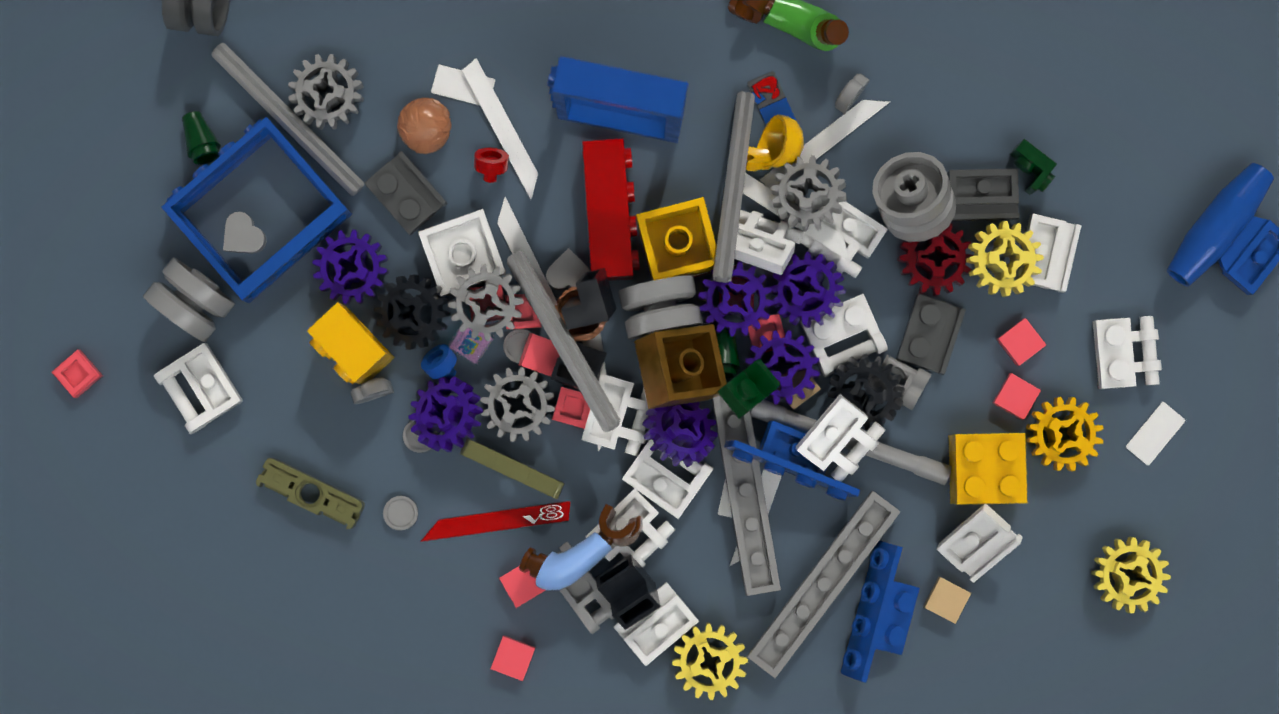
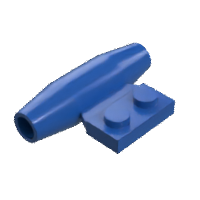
[1166,163,1279,295]

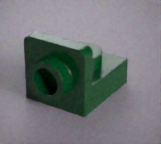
[1010,139,1057,195]
[717,359,780,419]

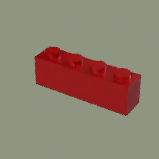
[582,138,640,281]

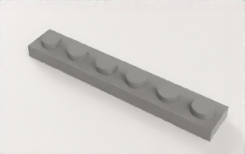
[712,396,781,596]
[747,491,900,678]

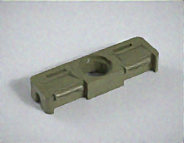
[460,438,565,499]
[256,458,365,529]

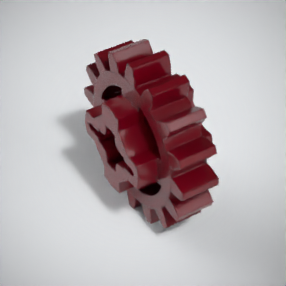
[897,223,974,296]

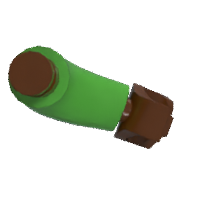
[728,0,849,51]

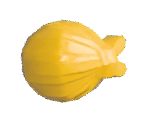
[746,115,804,171]

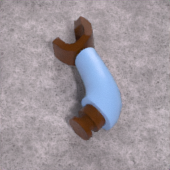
[519,504,643,590]

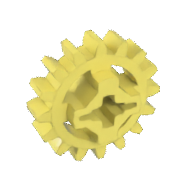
[966,221,1044,297]
[1091,537,1171,613]
[672,623,748,700]

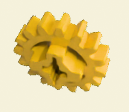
[1026,397,1104,471]

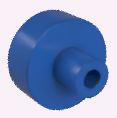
[421,344,457,380]

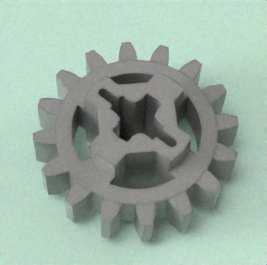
[288,54,364,130]
[771,155,847,232]
[448,264,524,341]
[480,367,555,442]

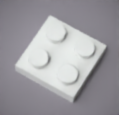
[418,209,506,298]

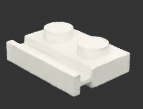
[1015,213,1082,293]
[936,503,1023,583]
[613,582,699,666]

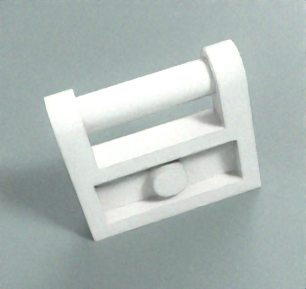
[800,294,888,377]
[154,343,243,434]
[622,440,714,519]

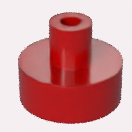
[474,147,509,183]

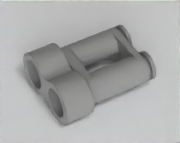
[881,355,932,410]

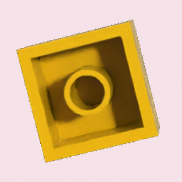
[636,197,717,281]
[307,302,395,385]
[948,433,1027,504]

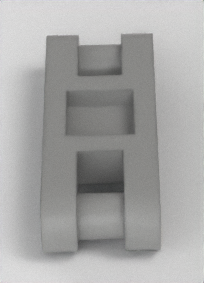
[558,541,614,635]

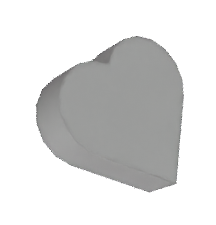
[835,73,870,114]
[223,211,267,254]
[546,248,590,290]
[350,377,394,404]

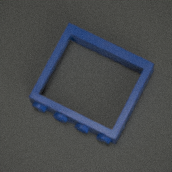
[547,56,688,143]
[161,117,352,303]

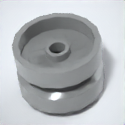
[872,152,956,242]
[143,257,235,342]
[618,275,703,340]

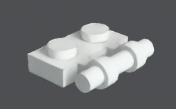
[801,201,888,278]
[734,210,804,275]
[1093,316,1162,389]
[581,374,648,456]
[796,394,886,482]
[586,488,676,568]

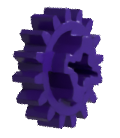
[312,229,389,305]
[770,252,846,328]
[698,262,774,338]
[745,330,820,405]
[408,376,483,452]
[642,401,718,467]

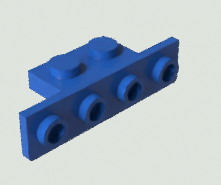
[724,421,860,501]
[841,541,920,683]

